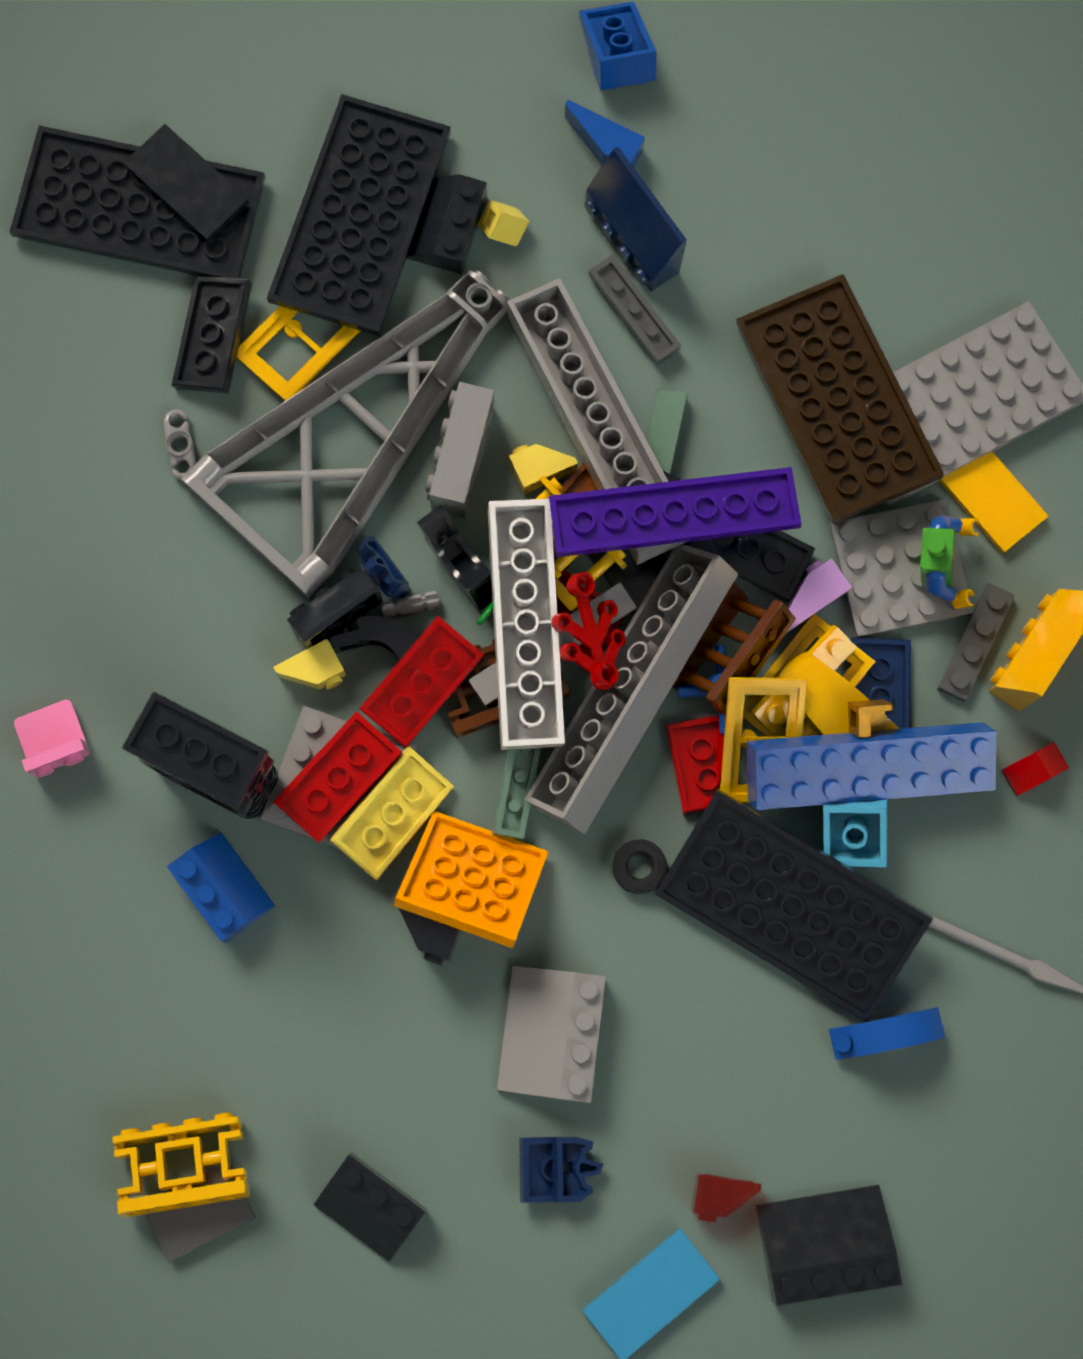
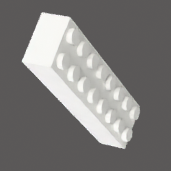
[488,499,565,750]

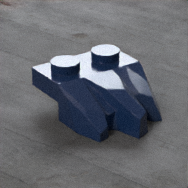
[357,536,412,599]
[519,1137,603,1203]

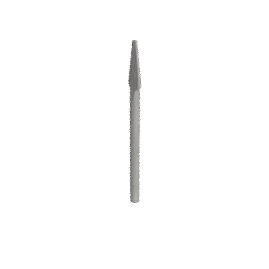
[927,913,1083,994]

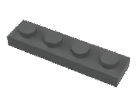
[588,255,681,365]
[937,582,1015,702]

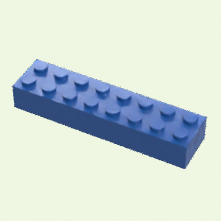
[747,722,996,810]

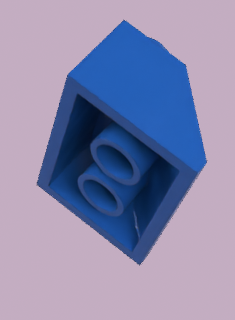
[166,832,276,943]

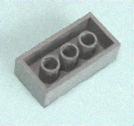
[425,382,495,519]

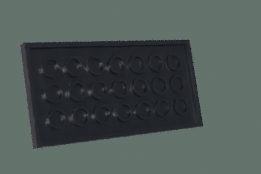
[267,94,451,336]
[9,125,266,279]
[655,789,933,1022]

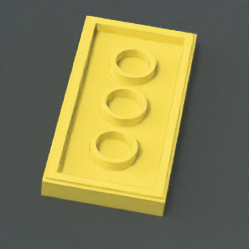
[329,747,454,880]

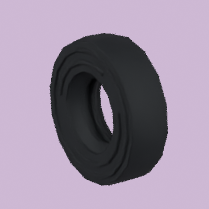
[612,839,667,894]

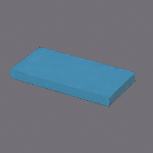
[582,1228,720,1359]

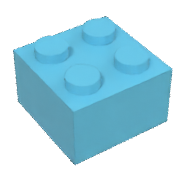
[823,799,888,867]

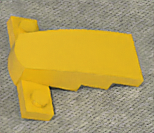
[750,625,899,735]

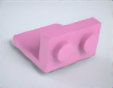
[14,699,91,778]

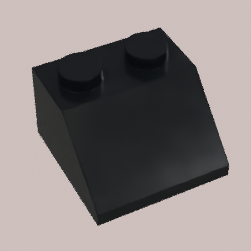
[399,908,461,966]

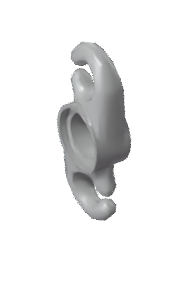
[163,409,196,480]

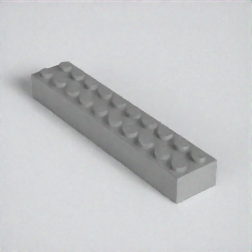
[507,278,686,565]
[524,544,738,834]

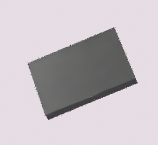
[146,1162,256,1263]

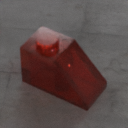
[691,1172,762,1222]

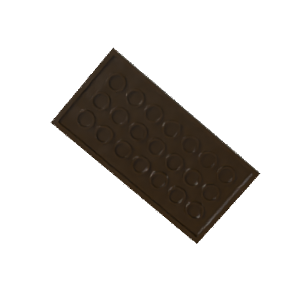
[736,274,944,524]

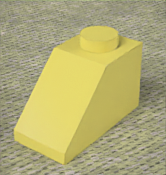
[509,444,578,495]
[273,639,346,690]

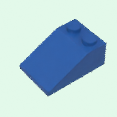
[579,1,656,90]

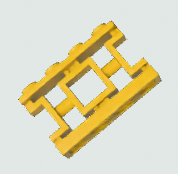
[112,1113,250,1218]

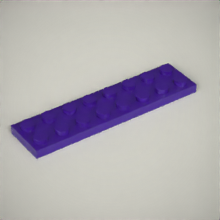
[549,467,802,557]

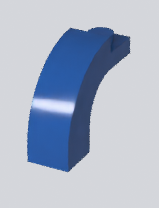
[829,1007,946,1060]

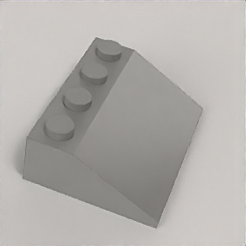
[497,966,606,1103]

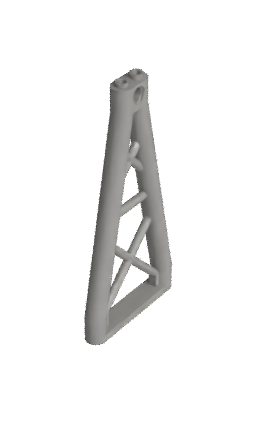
[180,270,510,599]

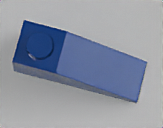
[564,100,645,167]

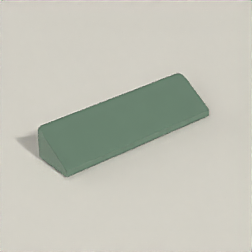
[647,390,688,474]

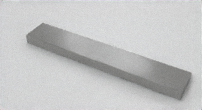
[468,583,637,706]

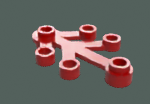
[551,572,626,690]

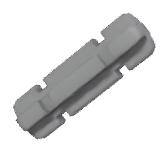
[381,591,440,619]

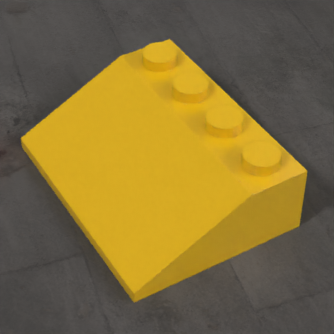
[989,589,1083,711]

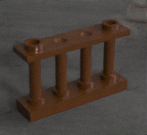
[672,582,796,715]

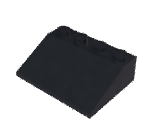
[755,1185,903,1306]

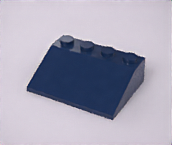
[584,146,687,291]

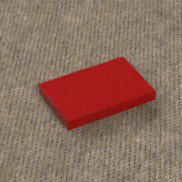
[665,715,743,815]

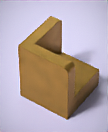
[848,699,893,738]

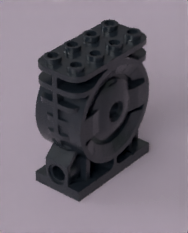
[122,691,278,819]

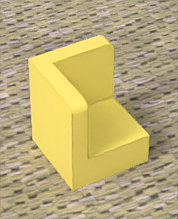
[477,200,529,246]

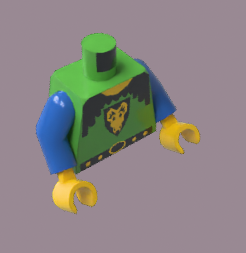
[920,516,980,609]

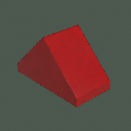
[1001,742,1069,797]

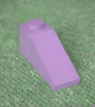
[787,558,852,632]

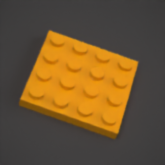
[394,811,549,948]

